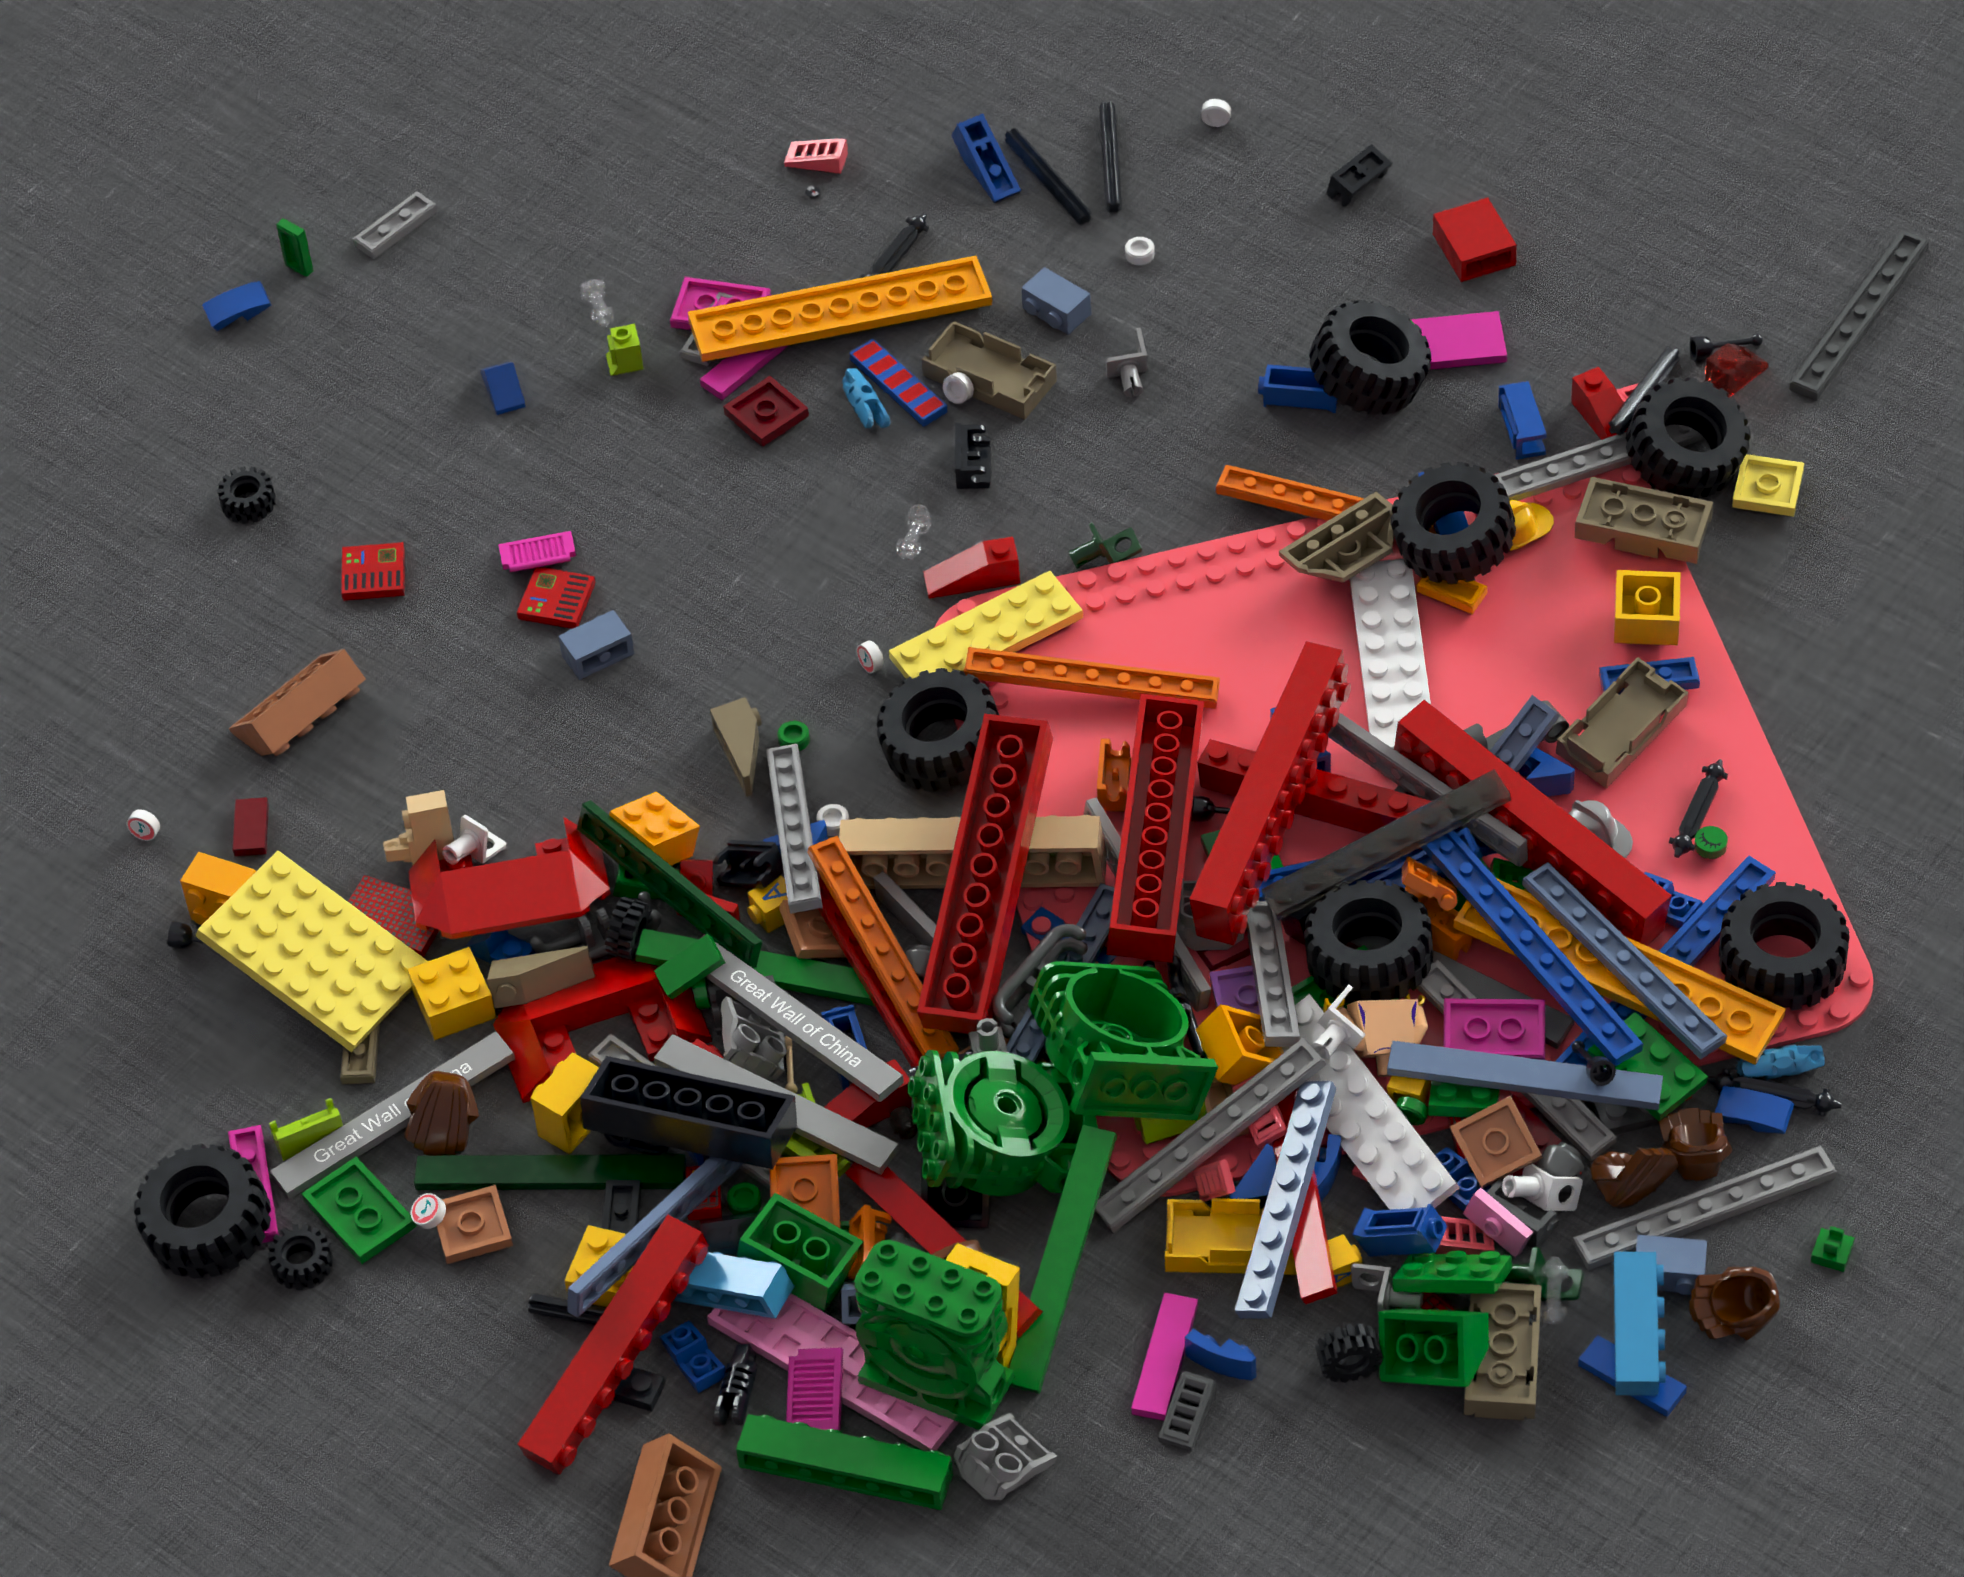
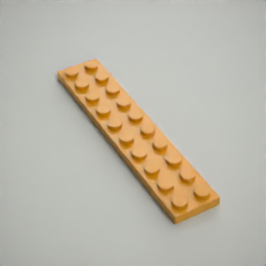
[688,256,992,362]
[1453,878,1786,1065]

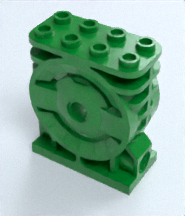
[1028,961,1218,1121]
[908,1050,1098,1196]
[854,1240,1014,1430]

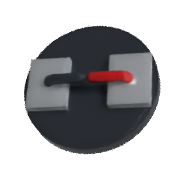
[806,186,820,198]

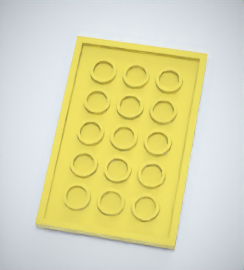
[196,851,428,1052]

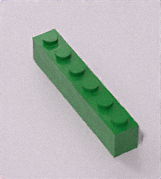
[736,1414,953,1511]

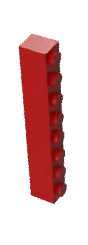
[1197,739,1452,850]
[517,1214,709,1475]

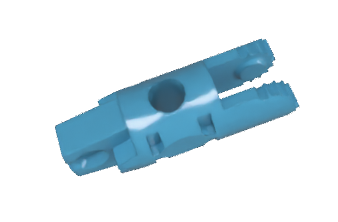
[842,368,890,428]
[1735,1044,1825,1080]

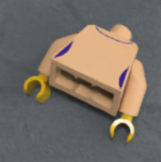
[1323,994,1428,1077]

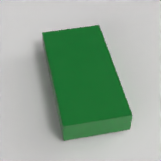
[276,218,314,277]
[654,934,726,999]

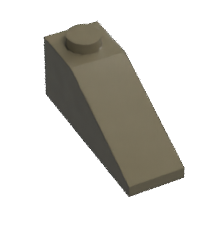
[710,697,762,797]
[487,946,595,1008]

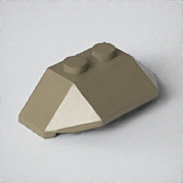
[1279,491,1394,583]

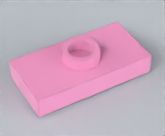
[1463,1188,1533,1258]

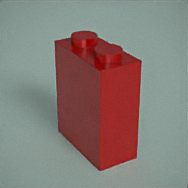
[1433,197,1517,282]

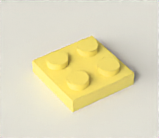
[1732,454,1804,517]

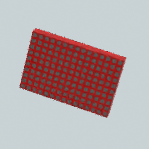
[348,875,439,957]

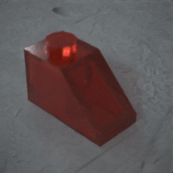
[1705,343,1769,398]

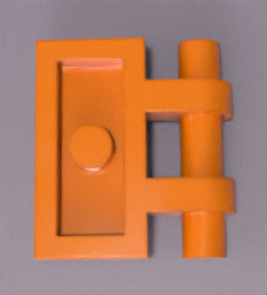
[1401,856,1457,910]

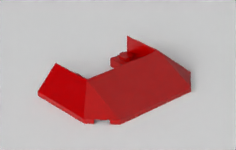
[408,817,611,939]
[493,956,712,1103]

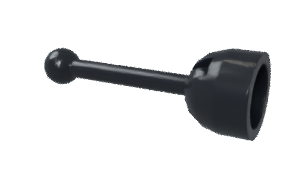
[1689,334,1763,361]
[1192,796,1230,822]
[167,921,205,949]
[1572,1041,1616,1086]

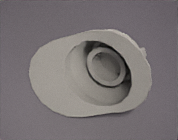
[1568,800,1633,858]

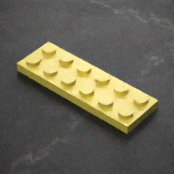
[889,571,1083,679]

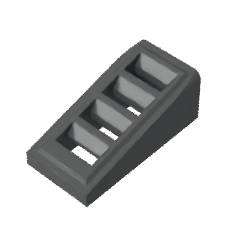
[1158,1371,1216,1451]

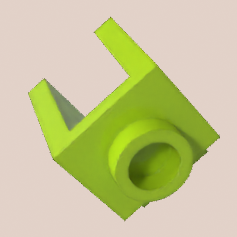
[606,324,644,376]

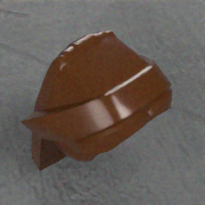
[405,1071,479,1156]
[1659,1108,1733,1181]
[1590,1148,1679,1209]
[1689,1266,1780,1340]

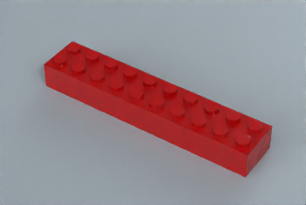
[1189,641,1351,946]
[1106,693,1204,963]
[1394,700,1672,946]
[917,713,1053,1034]

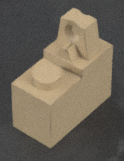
[383,790,454,865]

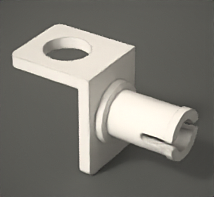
[442,815,506,865]
[1312,985,1365,1060]
[1502,1164,1583,1211]

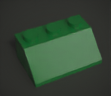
[737,1193,863,1311]
[1378,1308,1489,1387]

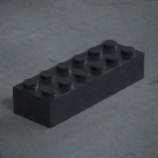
[580,1056,797,1170]

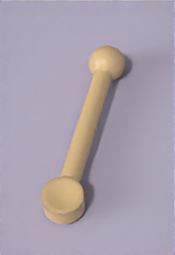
[785,1036,798,1094]

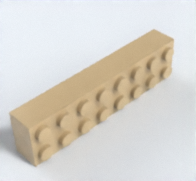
[839,815,1107,889]

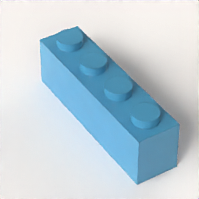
[673,1252,794,1319]
[1613,1252,1666,1395]

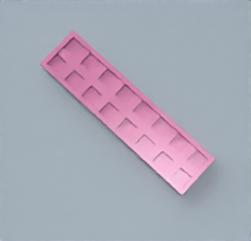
[707,1293,959,1451]

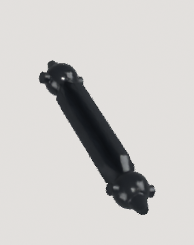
[860,213,929,278]
[1669,759,1728,858]
[1707,1069,1842,1116]

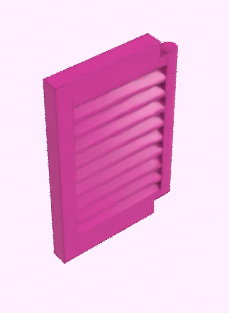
[498,531,576,572]
[786,1348,843,1431]

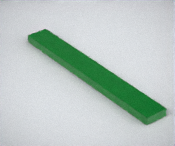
[636,929,875,1006]
[1009,1125,1117,1394]

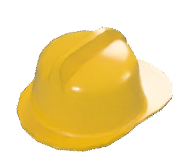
[1509,500,1554,551]

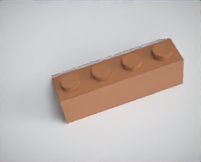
[228,649,366,756]
[609,1433,722,1577]

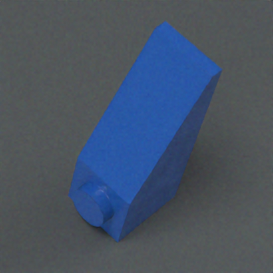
[951,114,1021,203]

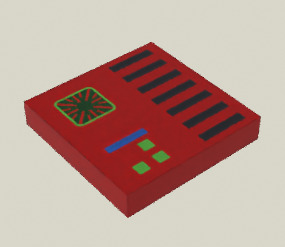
[341,542,405,601]
[517,567,596,629]

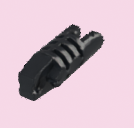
[712,1344,757,1426]

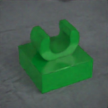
[1811,1226,1855,1272]

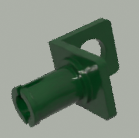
[1068,522,1143,569]
[1503,1247,1584,1301]

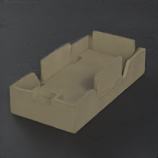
[922,321,1057,420]
[1575,477,1713,564]
[1556,657,1689,789]
[1464,1283,1541,1420]

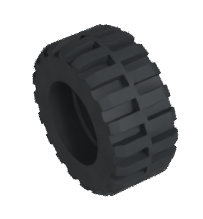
[1309,300,1432,415]
[1625,377,1751,499]
[1391,462,1516,584]
[876,668,999,792]
[1304,880,1434,1004]
[1719,882,1850,1011]
[134,1144,271,1278]

